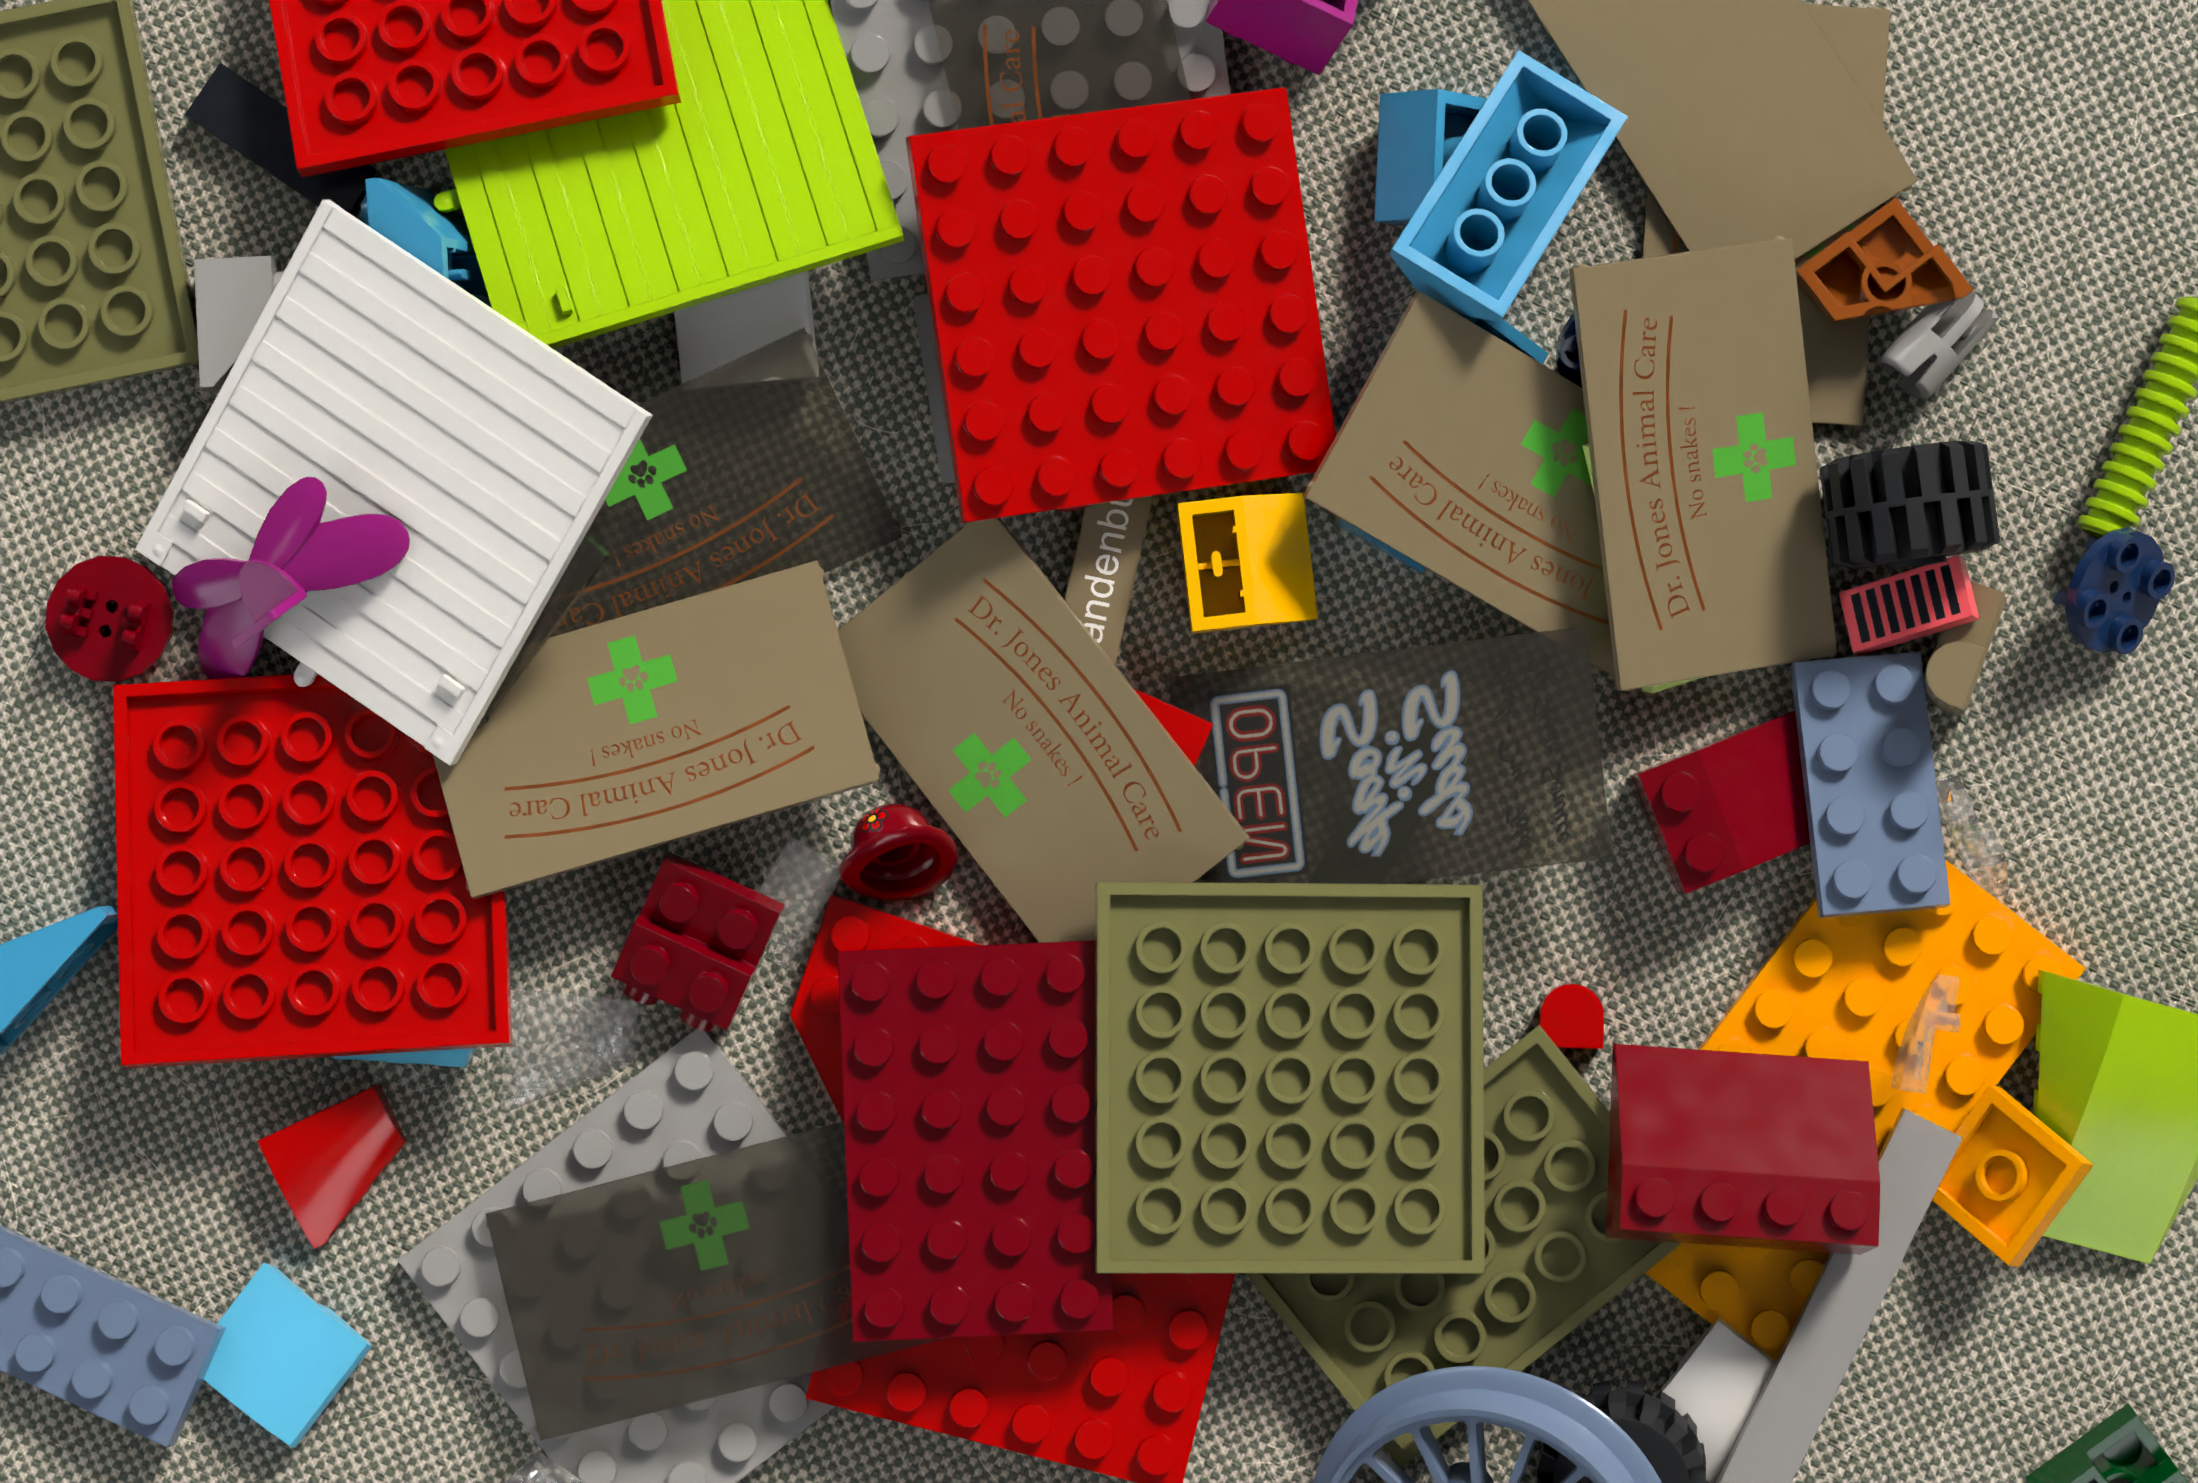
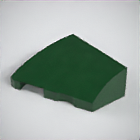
[2025,1403,2189,1483]

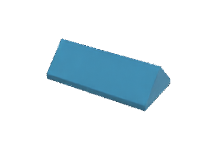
[1389,50,1628,322]

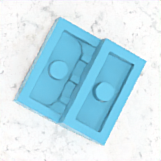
[203,1263,373,1448]

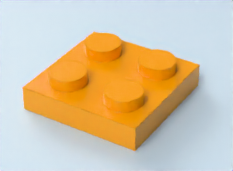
[1932,1085,2093,1267]

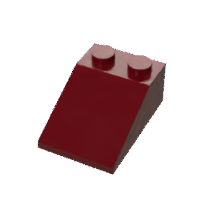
[1631,710,1810,894]

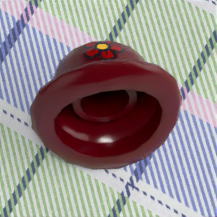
[839,804,958,901]

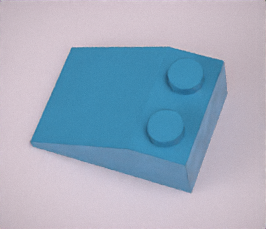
[0,905,118,1055]

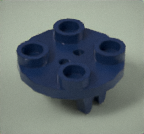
[2052,527,2175,654]

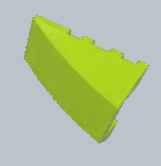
[2033,969,2198,1264]

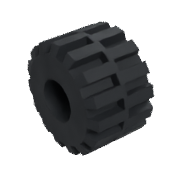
[1819,440,2000,569]
[1537,1379,1706,1483]

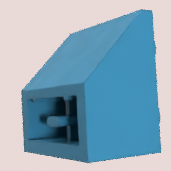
[361,178,492,308]

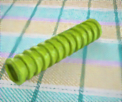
[2077,296,2198,538]

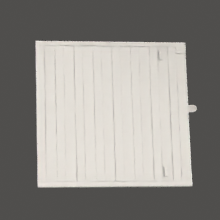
[135,200,653,766]

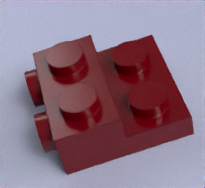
[611,852,785,1032]

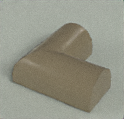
[1924,582,2008,718]

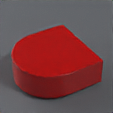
[1538,983,1604,1049]

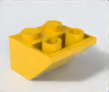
[1177,493,1318,634]

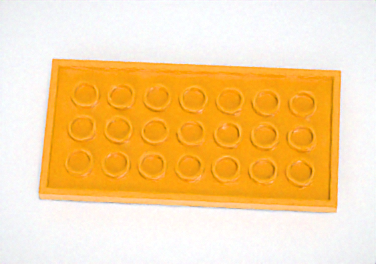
[1645,860,2086,1361]

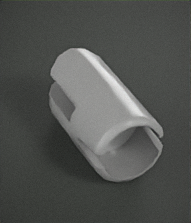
[1880,292,2000,400]

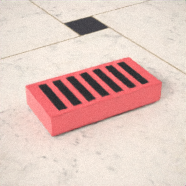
[1839,555,1980,656]

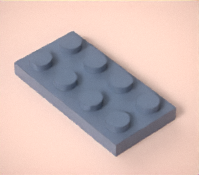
[1790,652,1950,919]
[0,1225,226,1447]

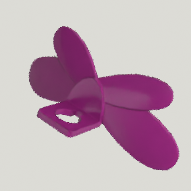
[172,477,410,679]

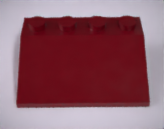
[1606,1044,1880,1255]

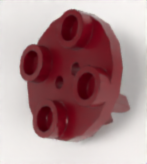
[45,556,174,682]

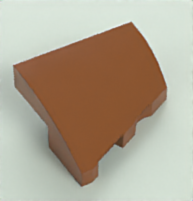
[1796,197,1974,323]

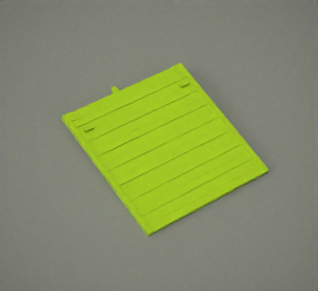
[434,0,905,349]

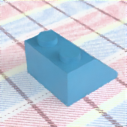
[1374,89,1487,227]

